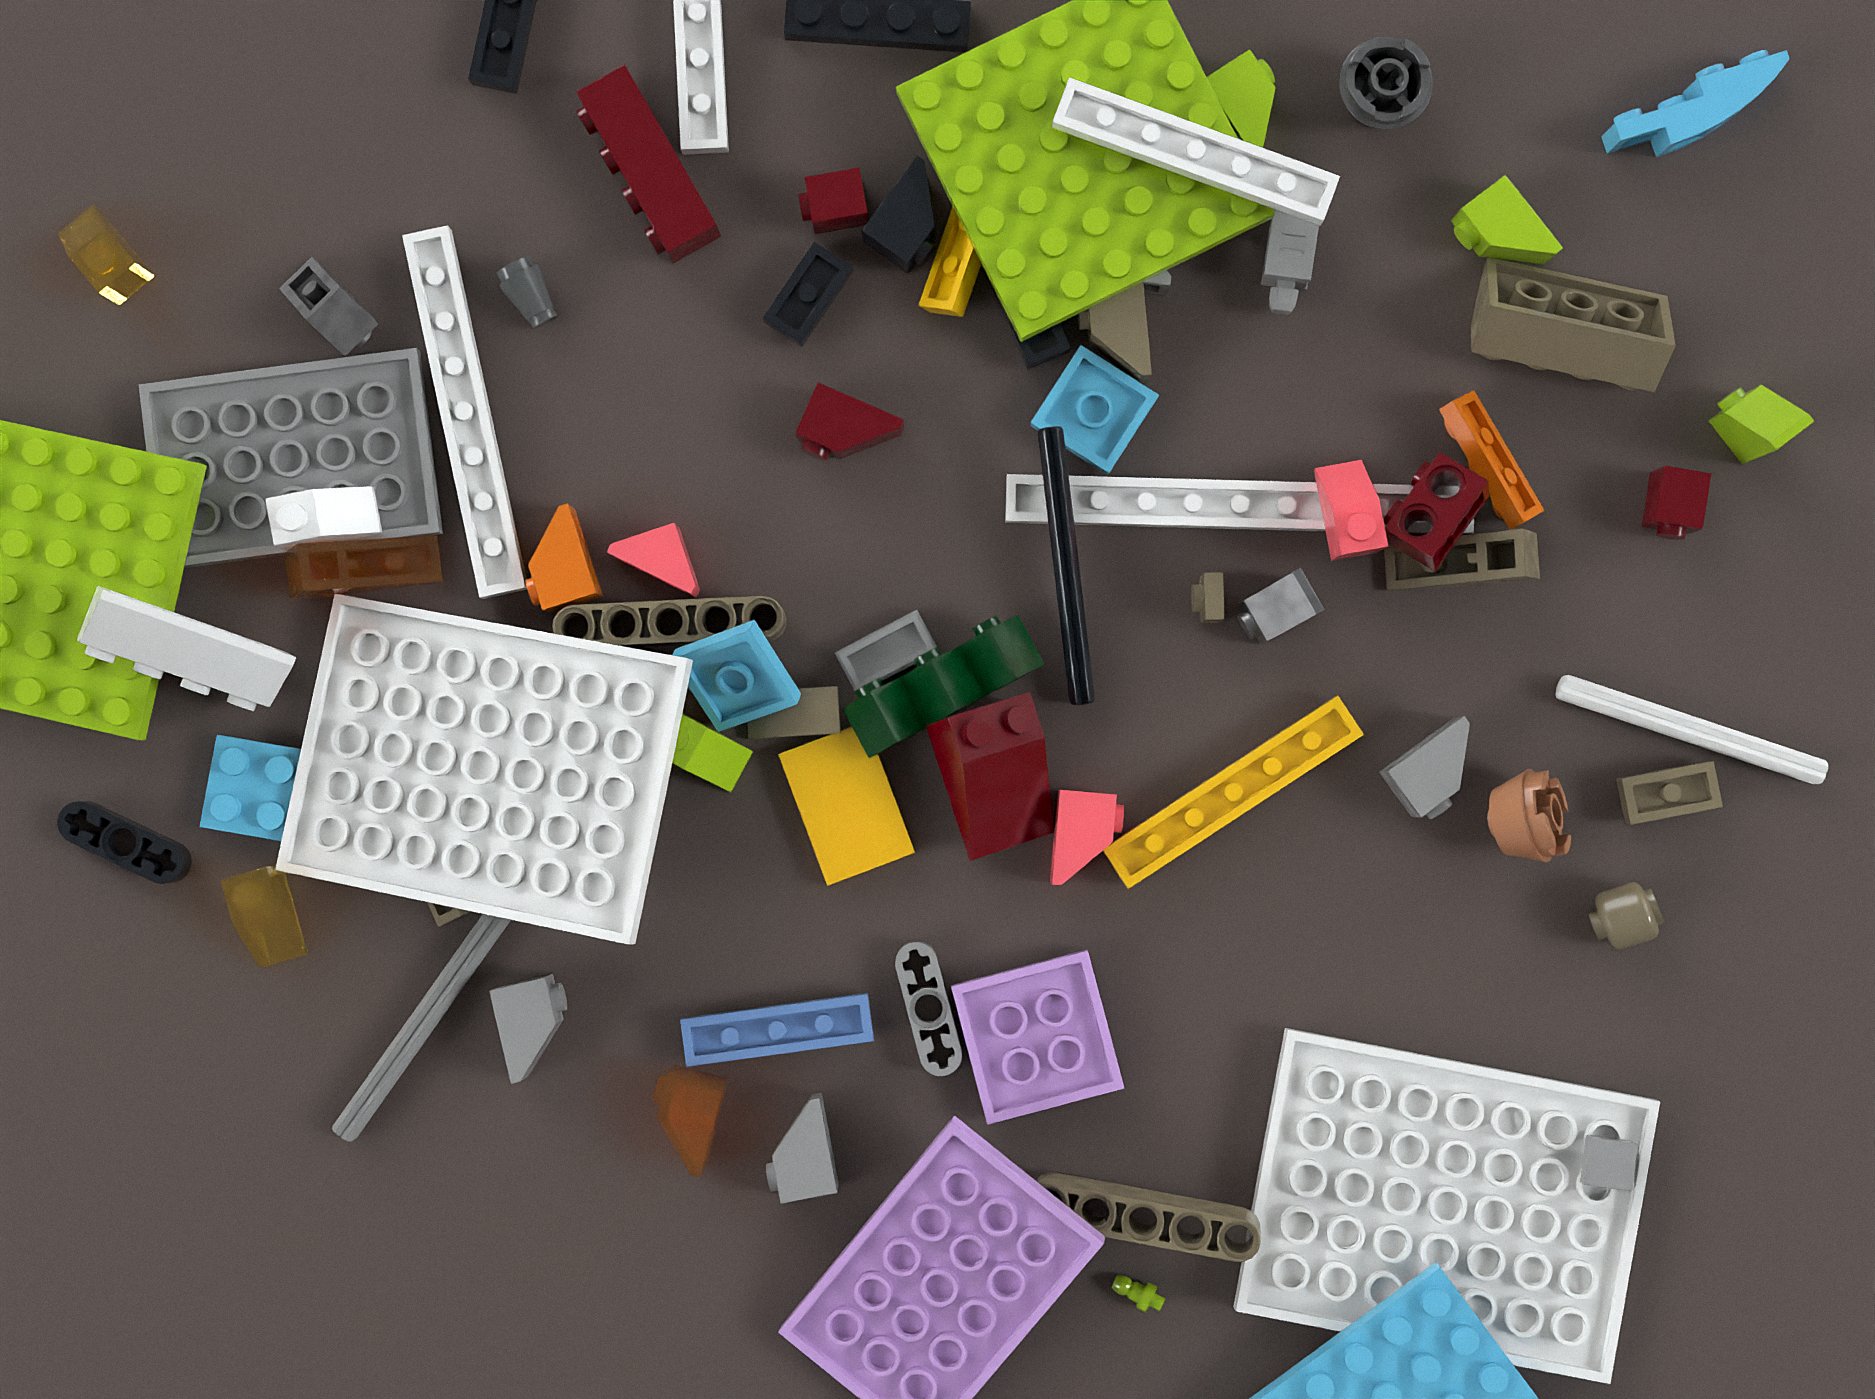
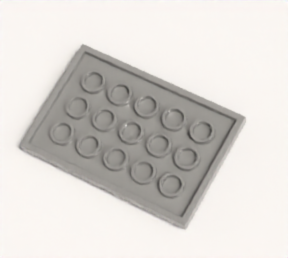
[138,348,443,568]

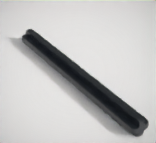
[1038,426,1095,705]

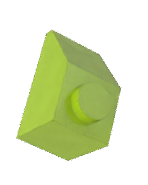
[1207,49,1276,148]
[1451,175,1563,265]
[1708,385,1814,464]
[672,713,754,792]

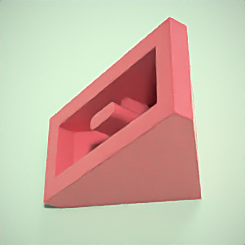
[607,523,700,598]

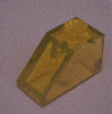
[58,204,154,305]
[220,866,308,968]

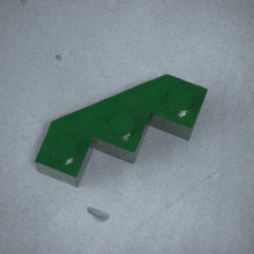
[842,615,1045,758]

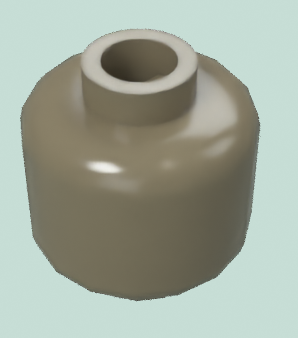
[1588,882,1665,950]

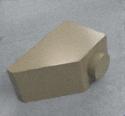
[1077,282,1152,384]

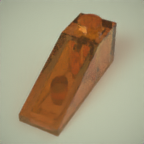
[284,535,443,599]

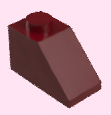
[795,382,905,461]

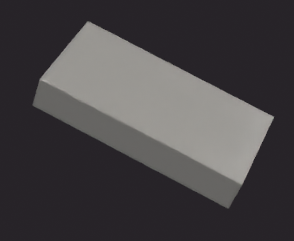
[835,610,937,691]

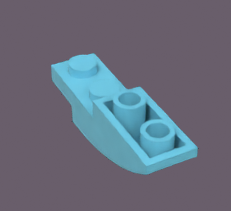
[1601,50,1790,158]

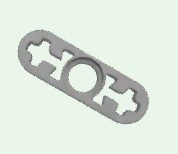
[895,941,962,1076]

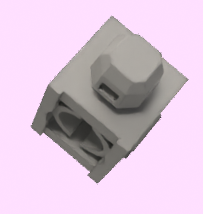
[1261,209,1319,315]

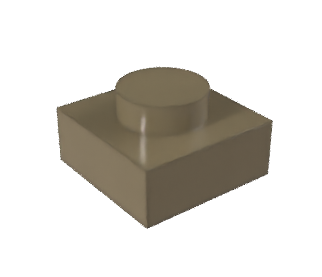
[1191,572,1224,623]

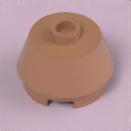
[1487,769,1571,862]

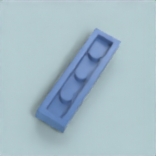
[680,993,874,1067]

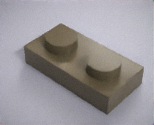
[1616,761,1723,825]

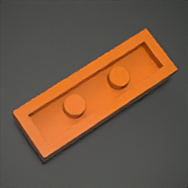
[1439,390,1544,530]

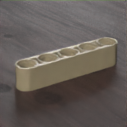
[552,596,787,648]
[1035,1172,1261,1262]

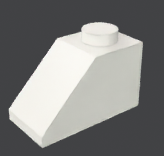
[265,486,382,552]

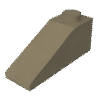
[1384,529,1540,591]

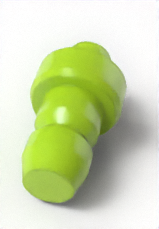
[1111,1274,1166,1313]

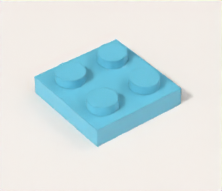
[1030,345,1159,476]
[672,620,801,732]
[199,735,301,841]

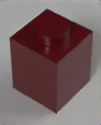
[798,167,869,234]
[1641,465,1712,540]

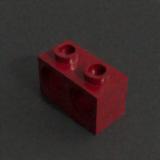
[1384,452,1490,572]

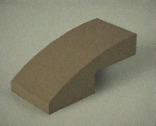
[747,686,841,739]

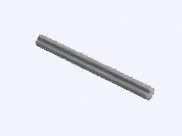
[332,914,511,1142]

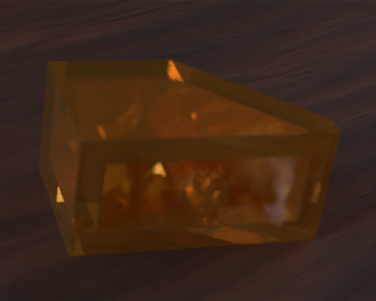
[652,1065,728,1177]

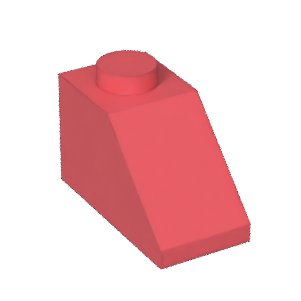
[1314,460,1388,561]
[1050,790,1124,885]

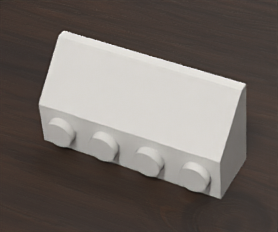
[77,586,296,711]

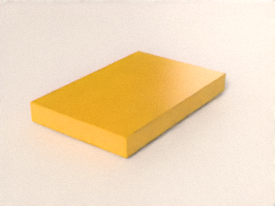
[778,727,915,886]

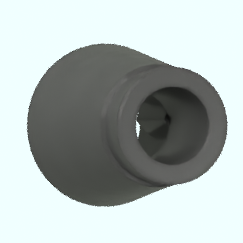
[496,256,558,329]

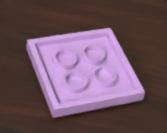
[951,949,1124,1125]

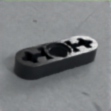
[57,801,192,884]

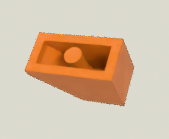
[525,503,603,614]

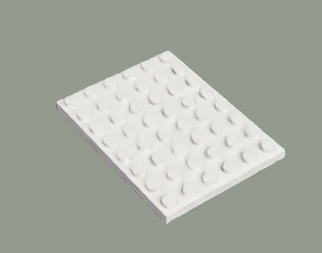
[275,594,693,945]
[1233,1028,1660,1384]

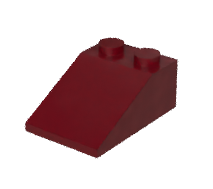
[926,692,1054,861]

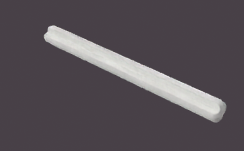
[1555,675,1828,784]

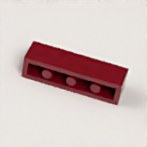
[576,64,721,263]

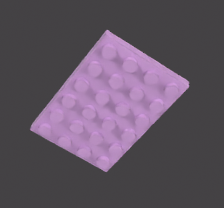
[778,1116,1105,1399]

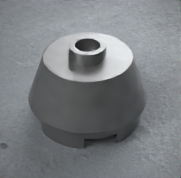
[1339,37,1433,129]

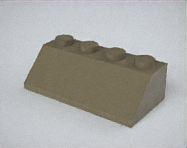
[1471,257,1676,392]

